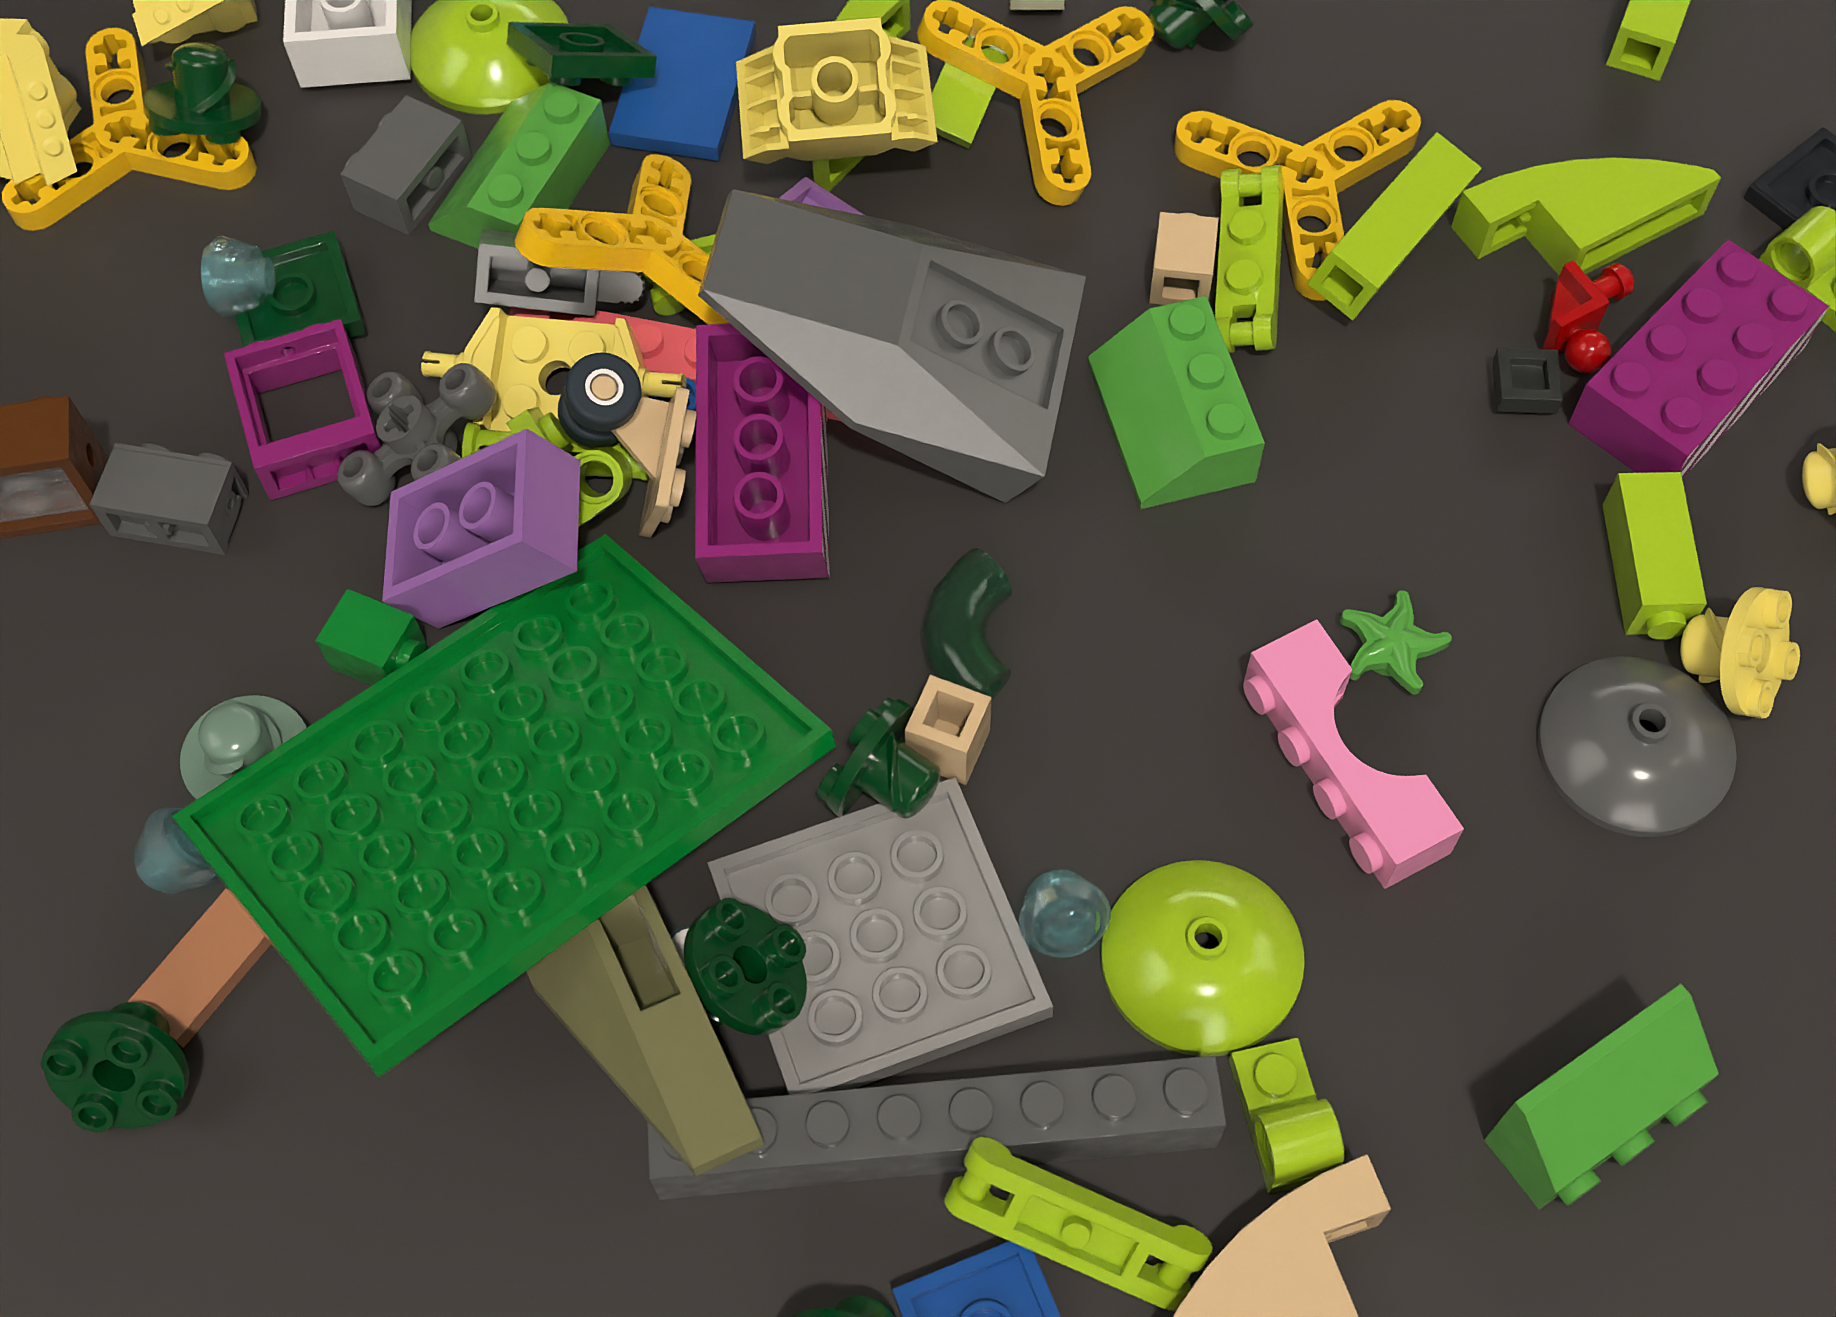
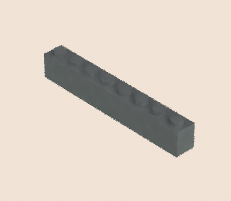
[647,1056,1226,1200]

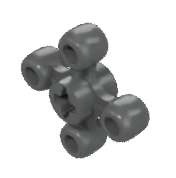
[337,363,497,506]

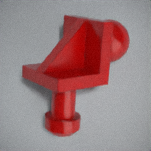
[1542,260,1634,374]

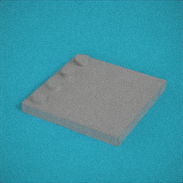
[707,777,1053,1095]

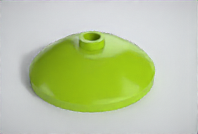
[410,0,568,114]
[1101,860,1304,1057]

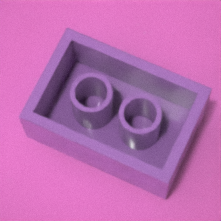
[382,429,580,629]

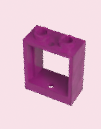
[224,319,382,500]

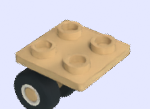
[558,352,696,538]

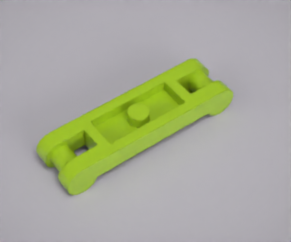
[1215,165,1284,353]
[944,1137,1213,1310]

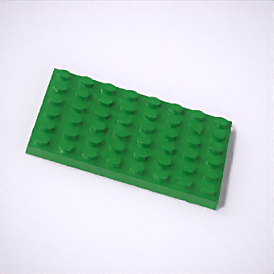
[172,534,836,1078]

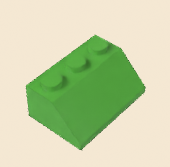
[428,82,610,249]
[1087,296,1265,510]
[1484,984,1719,1210]

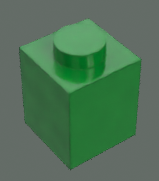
[315,589,427,686]

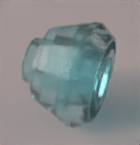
[201,235,275,318]
[133,807,218,894]
[1019,870,1111,958]

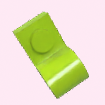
[1759,206,1836,332]
[506,407,633,527]
[1228,1038,1344,1194]

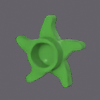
[1340,590,1452,695]

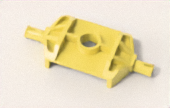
[421,307,686,438]

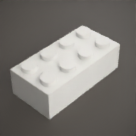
[283,0,412,88]

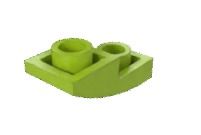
[932,36,1008,149]

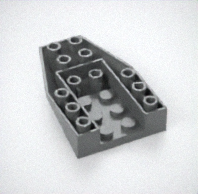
[698,189,1086,503]

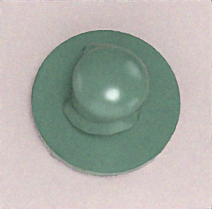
[180,695,307,800]

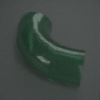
[922,548,1012,701]

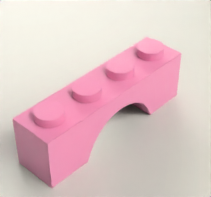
[1243,619,1464,889]

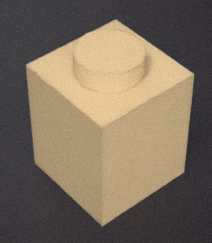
[1149,212,1219,305]
[905,675,991,785]

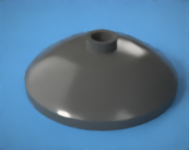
[1537,656,1737,837]

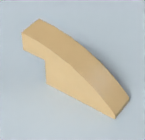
[1174,1154,1391,1317]

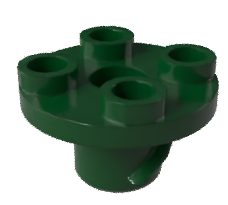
[1149,0,1254,49]
[144,42,261,144]
[815,697,940,819]
[683,898,807,1036]
[40,1002,189,1133]

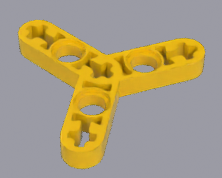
[917,0,1154,206]
[2,28,257,231]
[1174,100,1421,301]
[514,154,730,325]

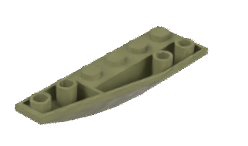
[526,885,764,1176]

